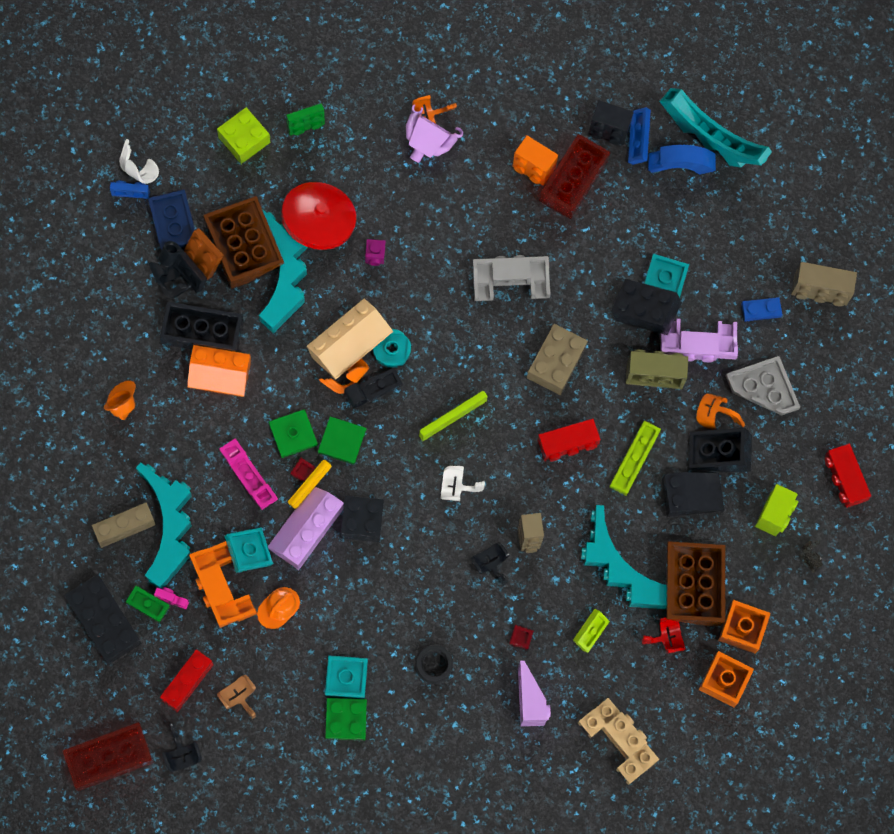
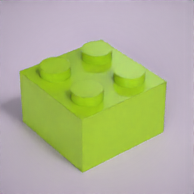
[217,107,270,164]
[755,484,798,537]

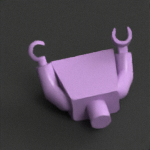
[406,105,463,163]

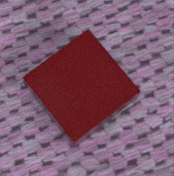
[290,458,316,483]
[509,625,534,650]

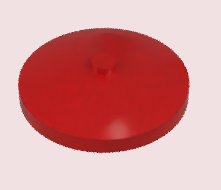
[281,182,356,250]

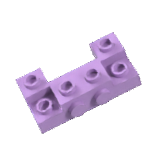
[660,319,738,363]

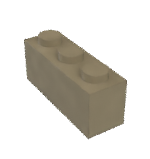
[92,502,156,548]
[517,513,544,553]

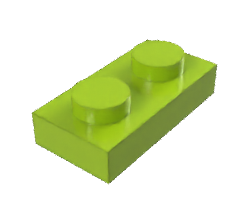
[573,609,610,653]

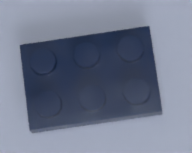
[148,190,195,251]

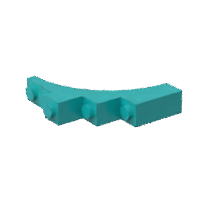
[659,88,772,167]
[259,209,308,333]
[136,462,192,589]
[581,505,667,609]

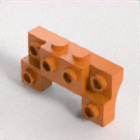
[189,541,257,628]

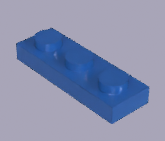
[628,107,651,165]

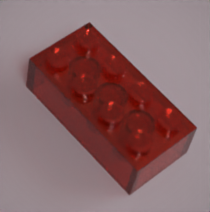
[539,134,610,219]
[62,722,154,791]

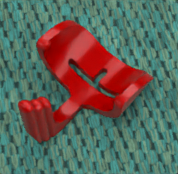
[641,618,685,654]

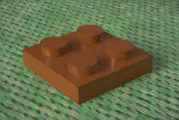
[184,228,224,280]

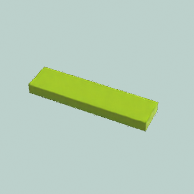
[419,391,488,441]
[610,420,661,496]

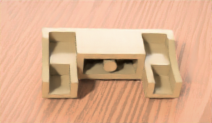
[578,698,659,785]

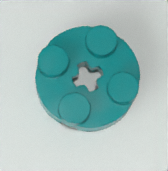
[373,329,411,368]

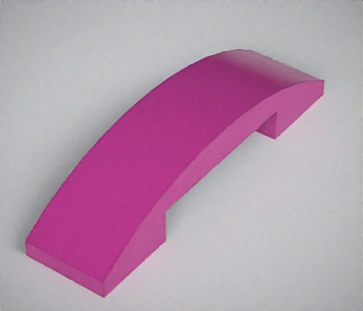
[219,438,278,510]

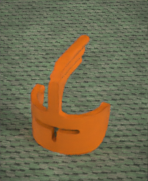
[412,95,457,124]
[319,358,369,394]
[696,394,745,430]

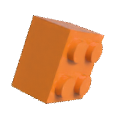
[512,136,558,186]
[718,600,771,654]
[699,651,754,707]

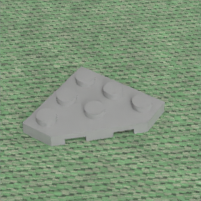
[726,356,800,416]

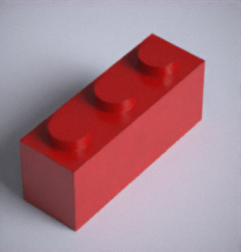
[537,419,601,462]
[824,443,871,508]
[160,649,214,713]

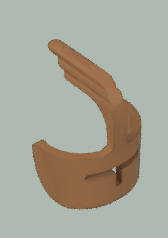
[217,675,256,719]

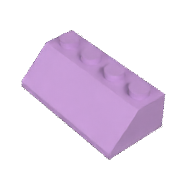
[268,487,344,570]

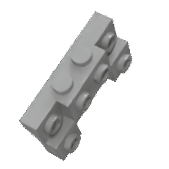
[473,255,550,301]

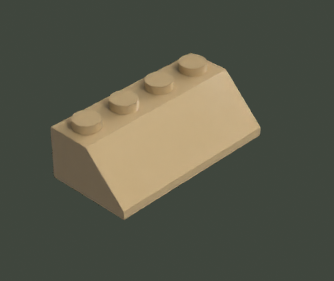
[307,299,393,380]

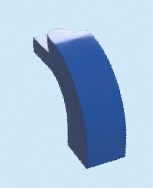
[648,145,716,175]

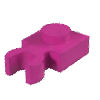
[154,587,189,609]

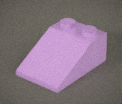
[518,661,550,726]

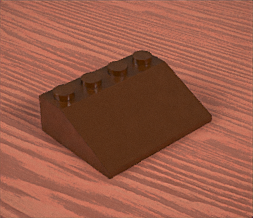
[203,196,284,289]
[666,541,725,626]

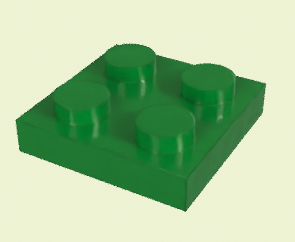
[286,103,325,136]
[326,698,367,740]

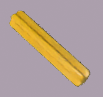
[288,460,332,509]

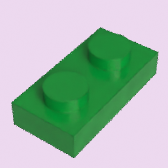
[126,586,170,623]

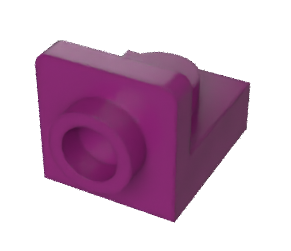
[365,239,386,266]

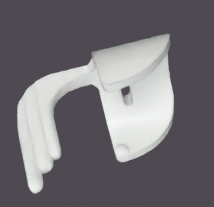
[119,139,159,184]
[441,466,485,501]

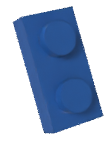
[110,181,150,199]
[741,297,782,322]

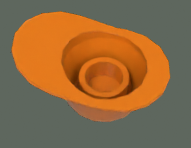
[104,380,136,420]
[257,587,300,629]

